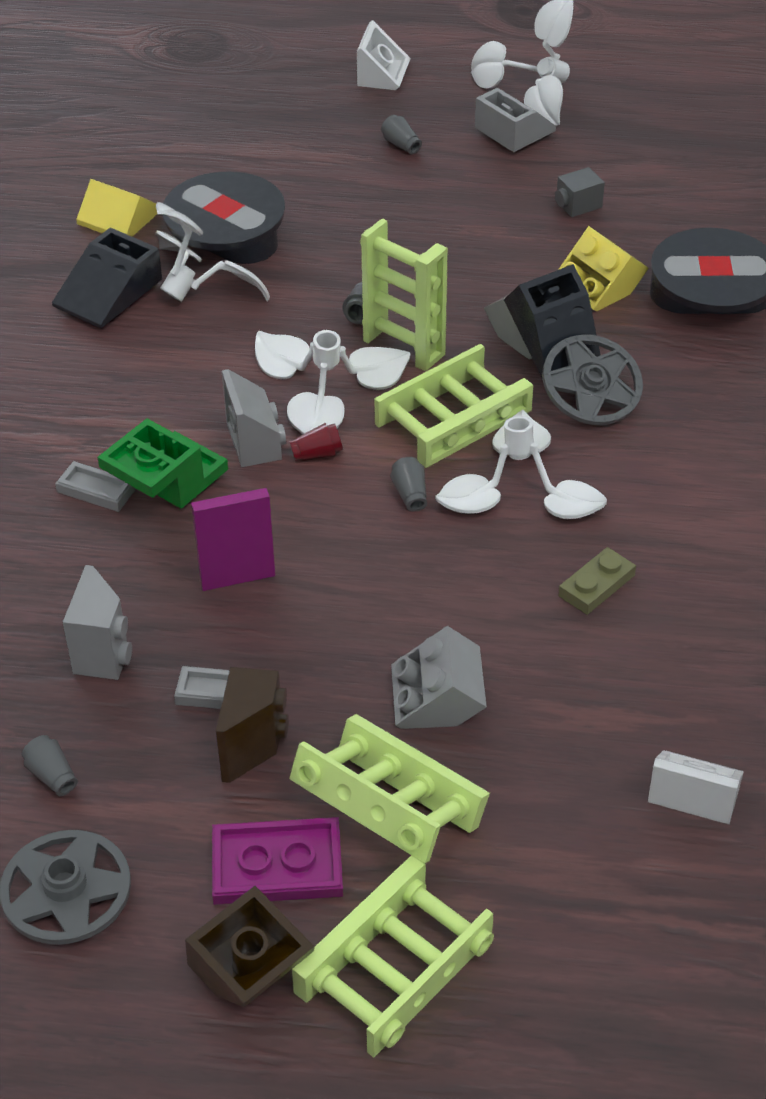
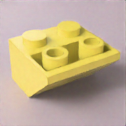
[558,226,649,311]

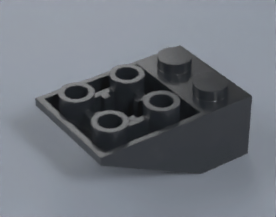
[52,227,163,328]
[504,264,601,379]

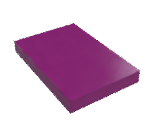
[191,488,276,591]
[212,817,343,905]

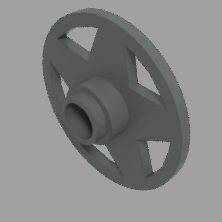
[542,335,643,425]
[0,830,131,944]

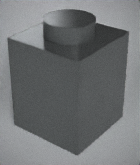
[555,167,605,217]

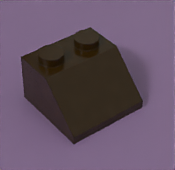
[216,667,289,783]
[185,886,314,1007]

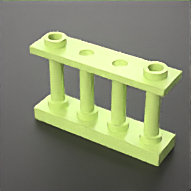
[360,219,448,371]
[374,344,533,468]
[289,714,490,863]
[292,855,494,1058]

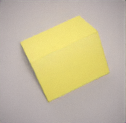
[76,179,157,237]

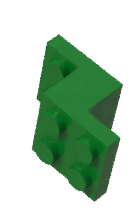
[97,418,228,509]

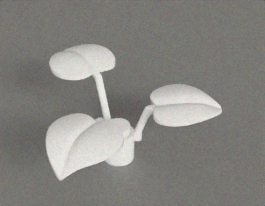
[471,0,573,126]
[155,202,270,302]
[255,330,410,434]
[435,409,607,519]

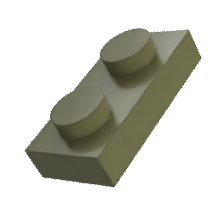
[558,547,636,615]

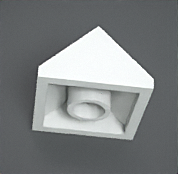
[357,20,411,90]
[648,750,744,824]

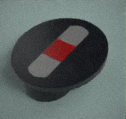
[162,171,285,264]
[650,228,766,314]

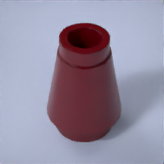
[289,423,343,461]

